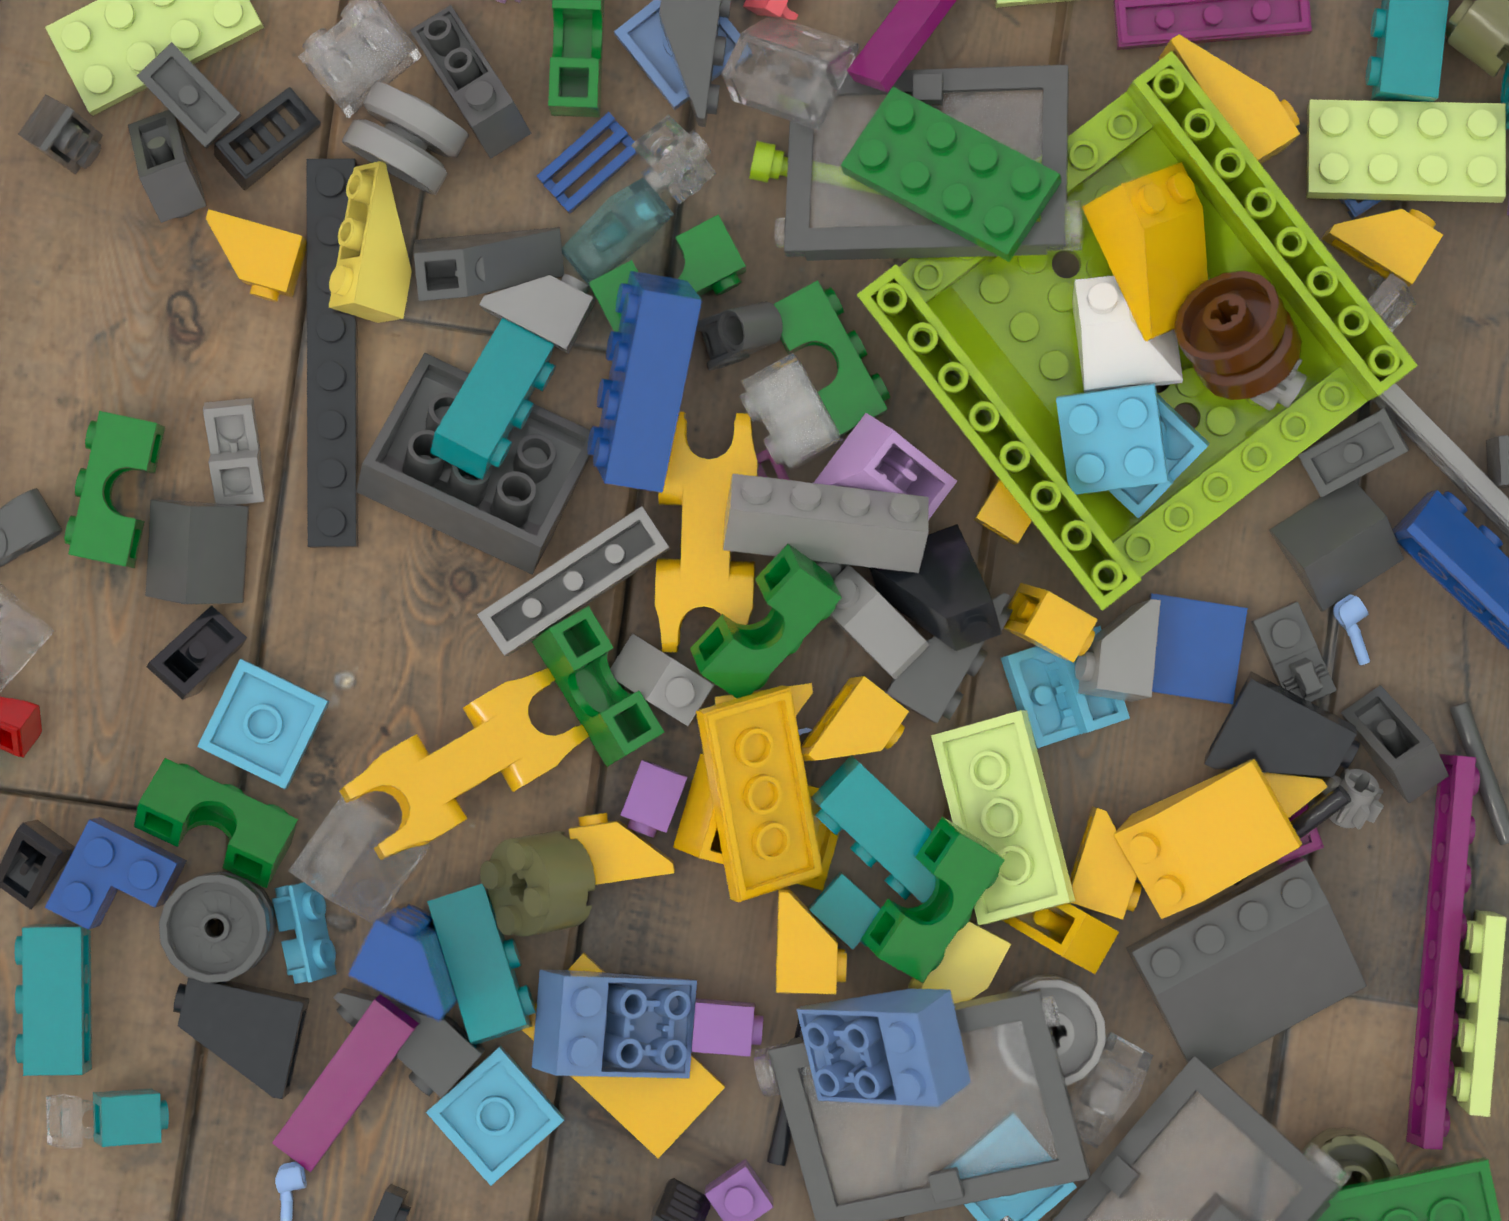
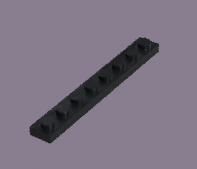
[307,159,358,547]

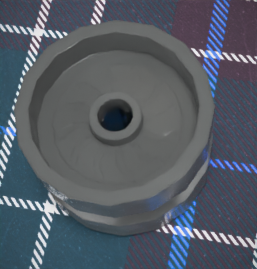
[159,871,277,983]

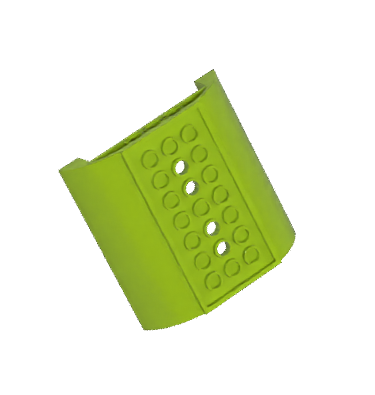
[857,51,1418,610]

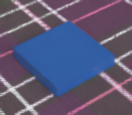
[1149,593,1248,704]

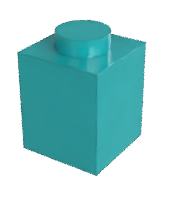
[808,871,881,949]
[93,1088,169,1147]

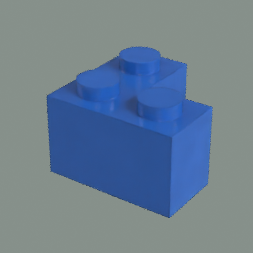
[45,817,187,930]

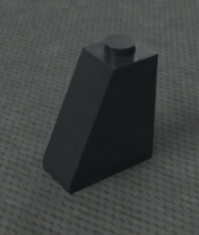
[869,524,1002,651]
[1204,671,1360,777]
[173,978,310,1099]

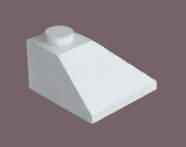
[1072,276,1183,393]

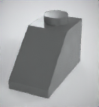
[128,110,207,223]
[1341,685,1449,803]

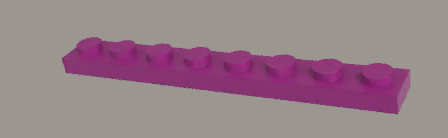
[1406,754,1480,1150]

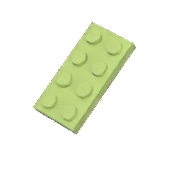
[45,0,264,116]
[1306,99,1506,203]
[931,710,1075,926]
[1451,910,1507,1117]

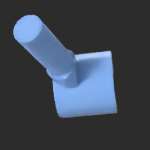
[1333,594,1370,665]
[275,1161,307,1221]

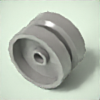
[342,81,469,195]
[994,974,1106,1086]

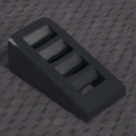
[214,87,321,190]
[651,1178,711,1221]

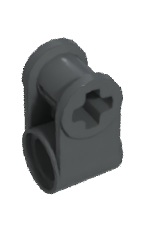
[696,301,783,370]
[0,488,63,567]

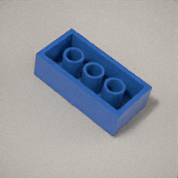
[587,271,702,493]

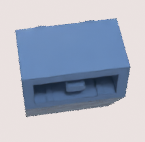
[532,969,697,1078]
[797,989,971,1107]

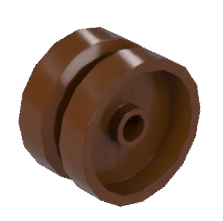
[1174,271,1302,400]

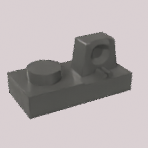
[137,42,242,149]
[1298,407,1410,498]
[1251,602,1337,702]

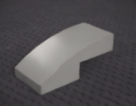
[203,398,265,505]

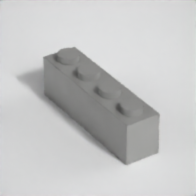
[723,473,929,573]
[477,506,670,656]

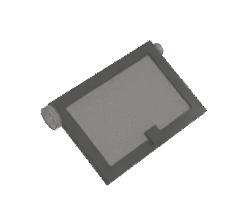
[774,65,1083,261]
[754,988,1090,1221]
[1053,1056,1351,1221]

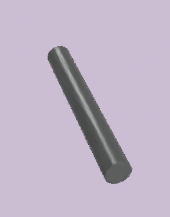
[1449,702,1509,845]

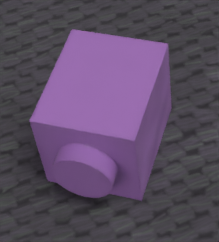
[621,759,688,837]
[692,998,763,1057]
[705,1158,773,1221]

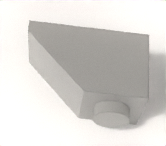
[479,273,595,354]
[830,565,930,679]
[1075,599,1161,702]
[610,633,714,726]

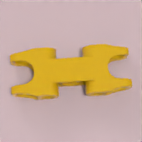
[655,411,758,652]
[339,668,589,860]

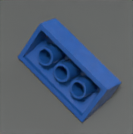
[1392,490,1509,650]
[348,904,458,1021]

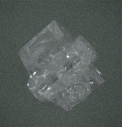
[631,114,717,204]

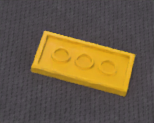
[696,685,824,902]
[522,952,725,1159]

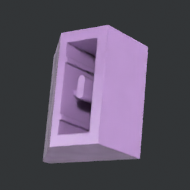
[814,413,957,520]

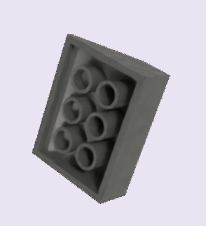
[356,353,591,575]
[1126,857,1367,1069]

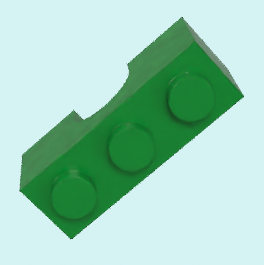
[548,0,604,117]
[589,214,746,332]
[773,280,891,440]
[64,411,165,568]
[690,544,842,699]
[532,606,664,767]
[134,758,298,888]
[861,817,1005,983]

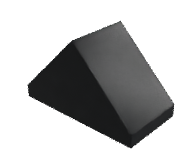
[0,820,75,909]

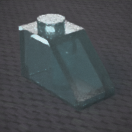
[562,177,674,286]

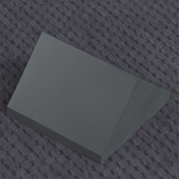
[1269,481,1404,612]
[145,499,249,604]

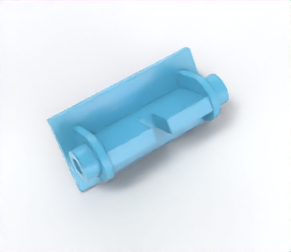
[272,879,337,984]

